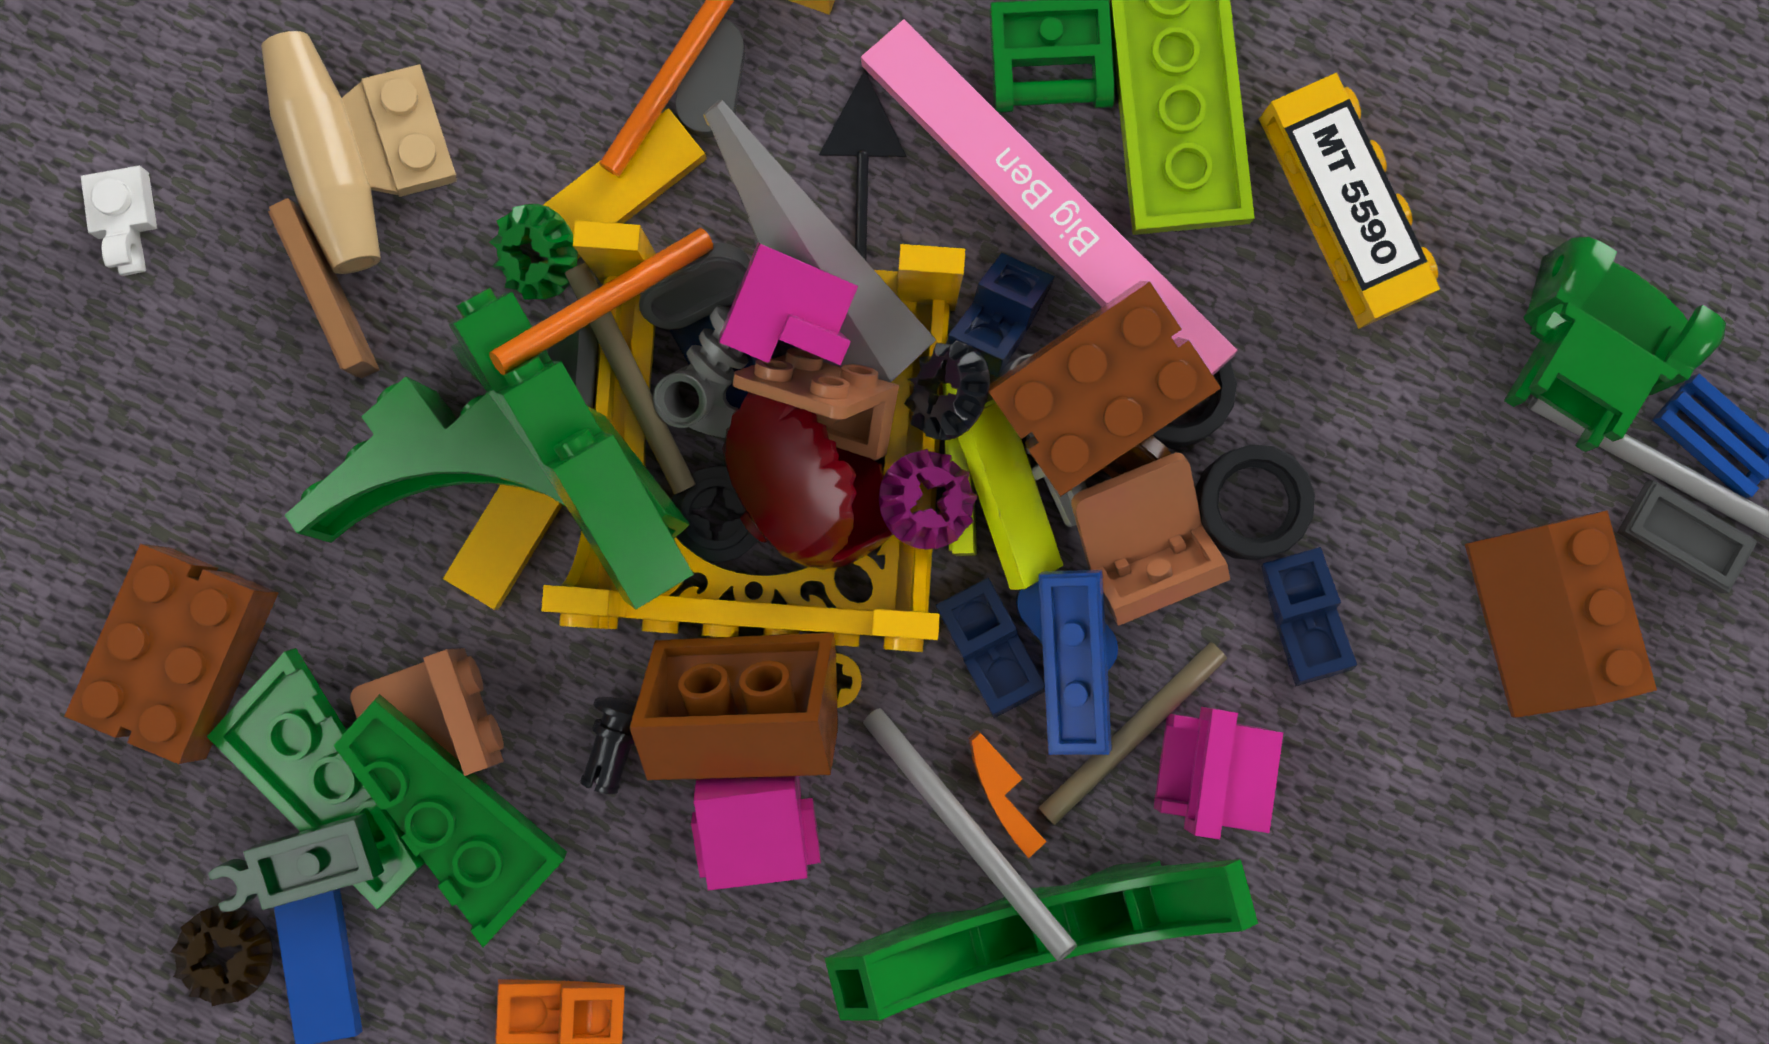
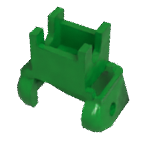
[1504,237,1726,452]

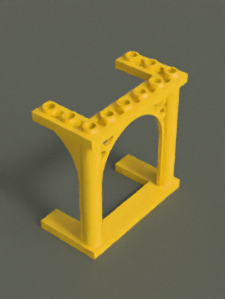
[541,220,965,652]

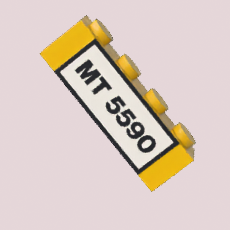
[1259,72,1440,329]

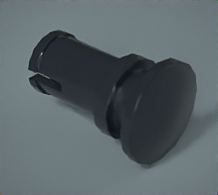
[580,697,636,795]

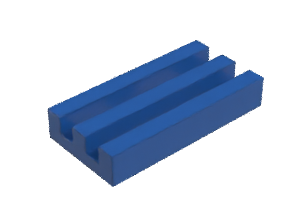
[1652,373,1769,498]

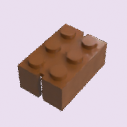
[988,281,1221,497]
[64,544,278,764]

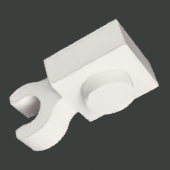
[81,165,157,276]

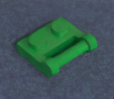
[989,0,1114,113]

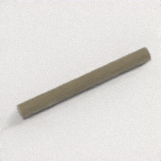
[565,263,696,494]
[1038,642,1227,826]

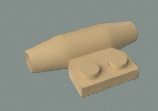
[261,31,457,274]

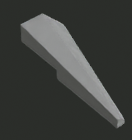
[703,100,936,382]

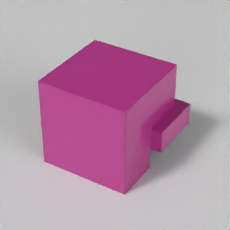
[719,243,858,366]
[1154,707,1283,840]
[691,776,821,890]

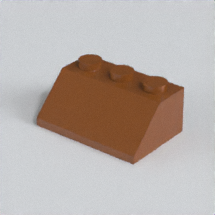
[1465,511,1657,718]
[630,633,838,780]

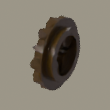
[170,906,273,1006]

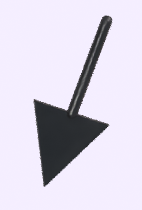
[819,69,907,261]

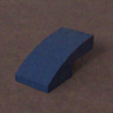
[946,253,1055,377]
[1261,547,1357,686]
[935,577,1045,719]

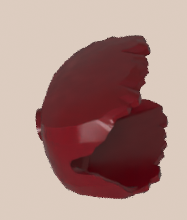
[722,392,893,570]

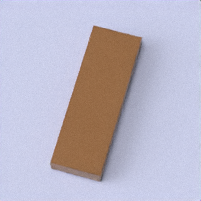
[268,198,380,379]

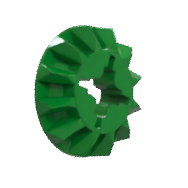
[489,204,578,300]

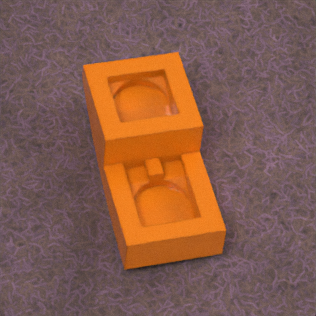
[968,730,1047,859]
[495,979,625,1044]

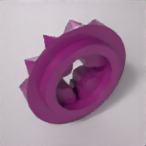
[879,449,978,550]

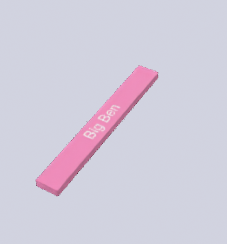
[861,19,1237,375]

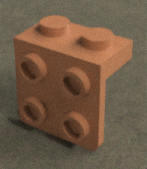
[733,348,899,460]
[1071,453,1230,626]
[350,648,504,776]

